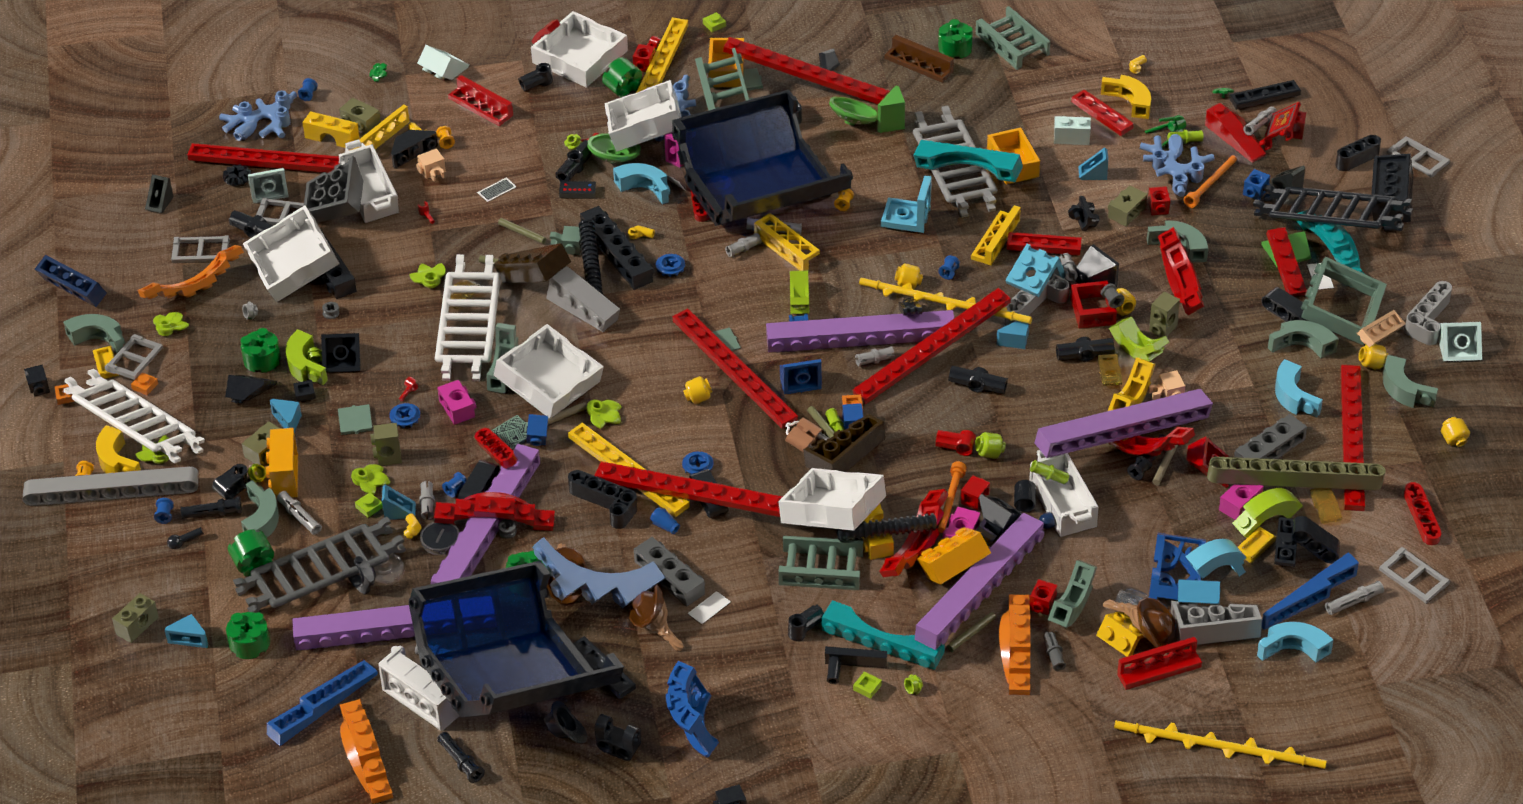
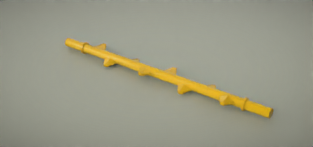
[859,278,1032,324]
[1114,720,1327,769]

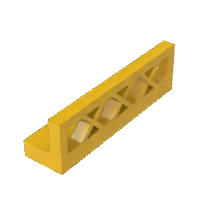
[349,104,410,151]
[971,205,1021,265]
[754,213,820,271]

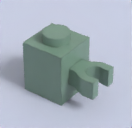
[550,226,581,255]

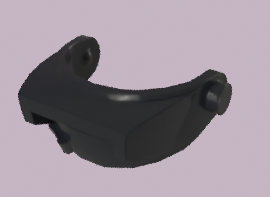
[348,556,376,595]

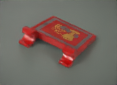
[1259,102,1301,151]

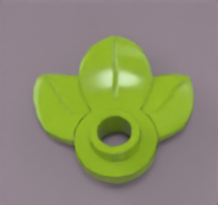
[409,263,446,288]
[153,312,189,336]
[586,400,621,429]
[136,435,169,464]
[351,464,390,494]

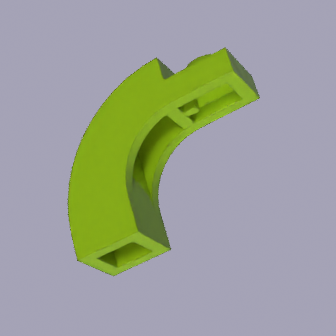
[790,271,809,314]
[1109,316,1169,361]
[286,329,328,385]
[1232,488,1303,538]

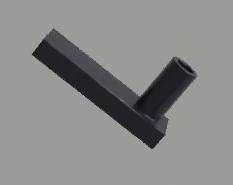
[825,646,888,684]

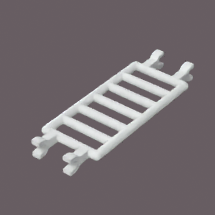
[435,255,501,381]
[63,369,205,463]

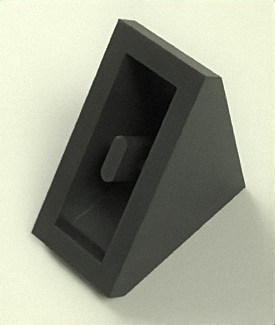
[1271,165,1305,195]
[145,174,174,213]

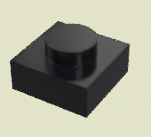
[293,380,316,402]

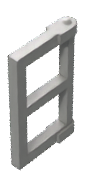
[1387,136,1450,178]
[256,198,304,225]
[171,235,230,263]
[104,334,163,380]
[1379,547,1450,604]

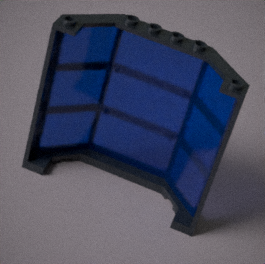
[672,90,853,226]
[409,561,624,717]

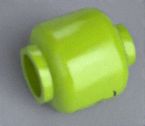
[975,432,1005,459]

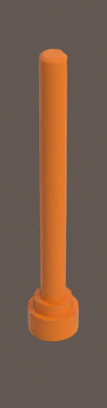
[1184,155,1237,208]
[938,461,967,533]

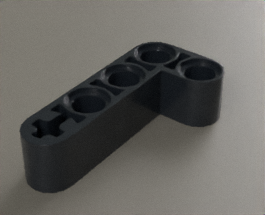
[568,470,638,529]

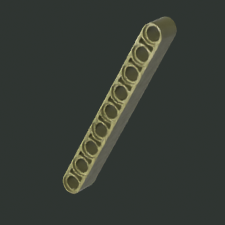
[1207,457,1386,490]

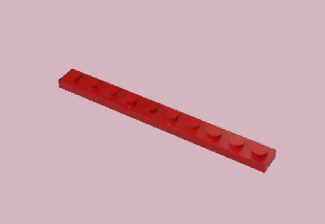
[723,37,890,104]
[187,143,339,173]
[853,288,1011,405]
[673,308,798,429]
[1340,365,1365,511]
[594,461,783,517]

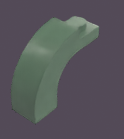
[1147,221,1208,263]
[63,314,125,353]
[1268,320,1338,358]
[487,323,519,393]
[1383,355,1438,408]
[241,480,279,538]
[1048,560,1097,627]

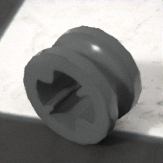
[322,302,339,319]
[498,519,517,539]

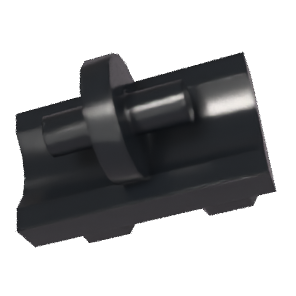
[1068,196,1100,231]

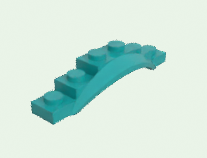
[1297,210,1365,288]

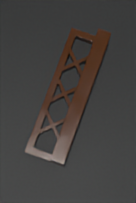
[884,35,954,83]

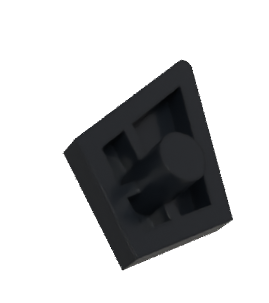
[819,49,840,71]

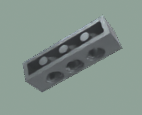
[1234,414,1307,459]
[634,537,705,607]

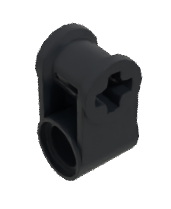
[212,464,251,500]

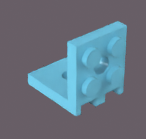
[881,176,931,233]
[1005,244,1065,297]

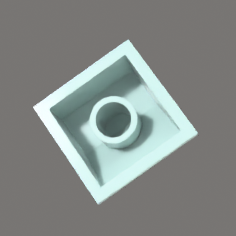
[418,45,470,80]
[1054,116,1091,145]
[248,168,289,203]
[1439,322,1482,361]

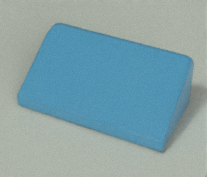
[1178,580,1220,604]

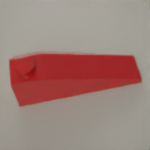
[1205,103,1266,163]

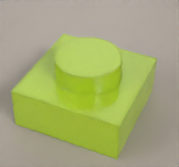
[703,12,726,32]
[355,492,383,518]
[853,671,882,699]

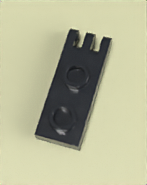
[899,298,922,316]

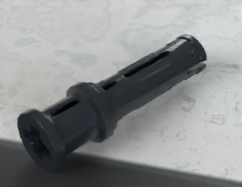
[1127,434,1166,480]
[180,496,242,519]
[437,732,485,783]

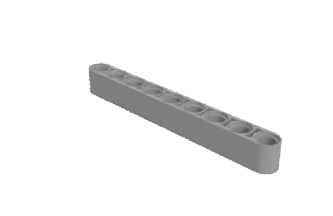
[23,467,199,506]

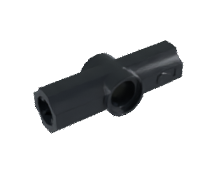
[555,140,592,181]
[229,210,273,238]
[1056,337,1115,362]
[948,365,1008,394]

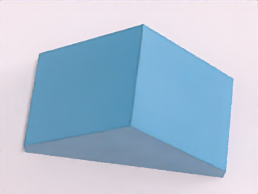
[1078,148,1108,180]
[997,315,1029,349]
[270,399,302,433]
[382,485,416,520]
[165,614,208,648]

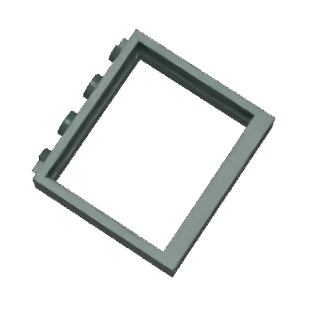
[1301,257,1387,345]

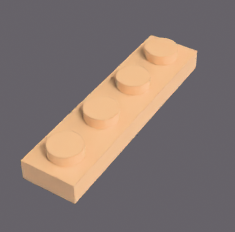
[1357,310,1406,348]

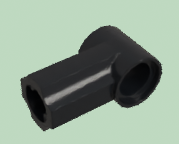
[518,63,553,91]
[788,605,824,641]

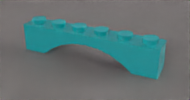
[913,140,1023,182]
[822,600,945,670]

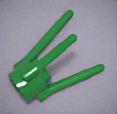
[1145,115,1186,149]

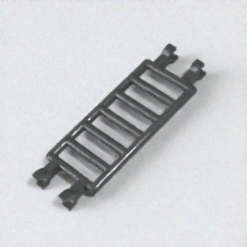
[233,517,406,613]

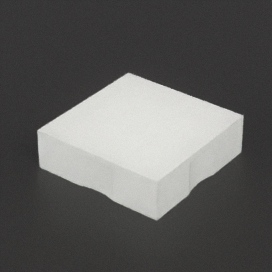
[531,11,628,88]
[605,80,681,152]
[243,206,339,302]
[494,324,604,419]
[779,468,886,530]

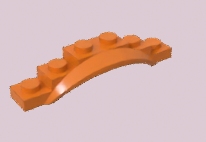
[138,245,244,299]
[999,594,1031,695]
[340,699,393,804]

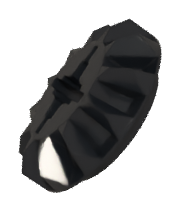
[223,164,251,186]

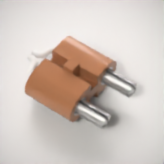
[785,417,829,452]

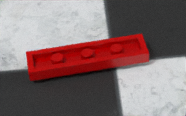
[1071,90,1134,136]
[1266,227,1307,297]
[1007,232,1082,255]

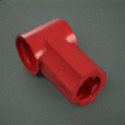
[935,430,976,456]

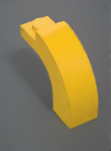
[1101,75,1151,119]
[1108,357,1156,411]
[96,425,141,473]

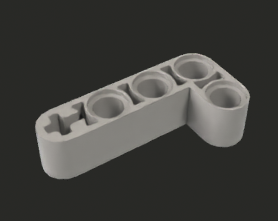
[1004,274,1069,325]
[1404,281,1452,345]

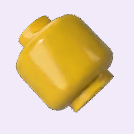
[895,263,923,289]
[1116,288,1136,316]
[1359,344,1389,369]
[683,376,713,404]
[1441,417,1470,447]

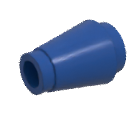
[650,507,680,534]

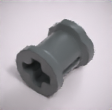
[1101,284,1125,308]

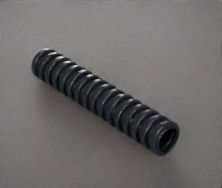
[578,219,603,295]
[837,513,937,542]

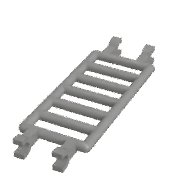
[913,106,998,218]

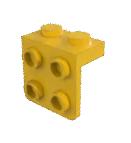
[1096,612,1145,657]

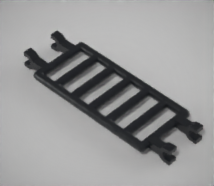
[1253,185,1413,231]

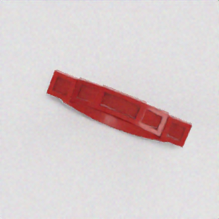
[1158,227,1204,315]
[1109,427,1195,456]
[879,489,949,577]
[434,492,555,531]

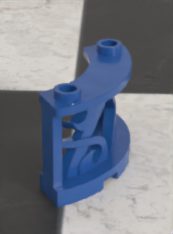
[1149,532,1206,600]
[666,661,719,758]

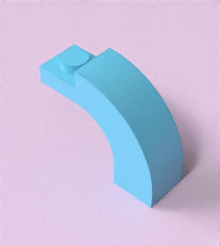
[613,163,670,204]
[1275,359,1323,417]
[1185,539,1247,579]
[1257,622,1333,662]

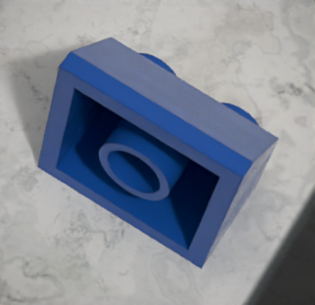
[780,359,822,394]

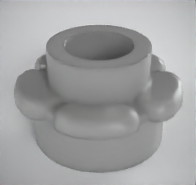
[242,301,258,320]

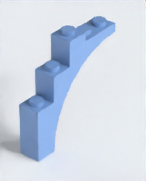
[532,537,665,608]

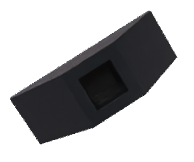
[391,130,438,168]
[1274,517,1297,567]

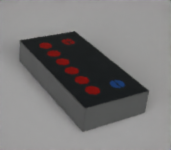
[559,181,596,198]

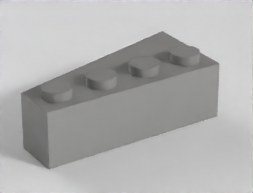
[546,266,620,332]
[1171,601,1262,645]

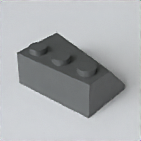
[304,156,364,223]

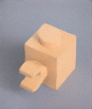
[416,149,446,181]
[1148,370,1185,400]

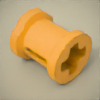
[436,126,455,149]
[834,189,854,211]
[75,461,94,476]

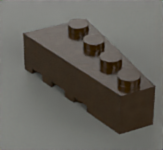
[493,243,571,283]
[803,414,886,472]

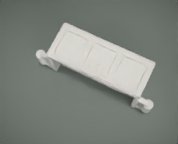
[339,139,399,223]
[1030,450,1099,537]
[378,645,471,731]

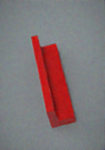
[448,75,513,126]
[1117,637,1202,690]

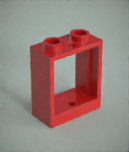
[1070,281,1117,329]

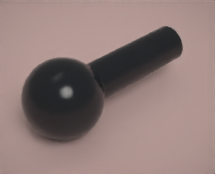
[167,527,204,549]

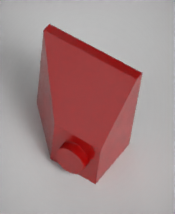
[1186,436,1229,488]

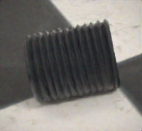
[1014,480,1036,512]

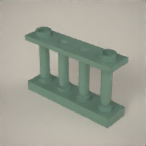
[976,6,1050,70]
[695,48,753,111]
[779,536,863,590]

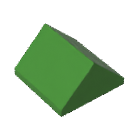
[878,86,905,133]
[1261,231,1311,268]

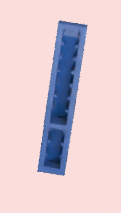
[1261,552,1359,630]
[267,660,378,746]

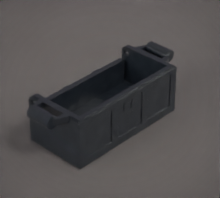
[1371,153,1414,231]

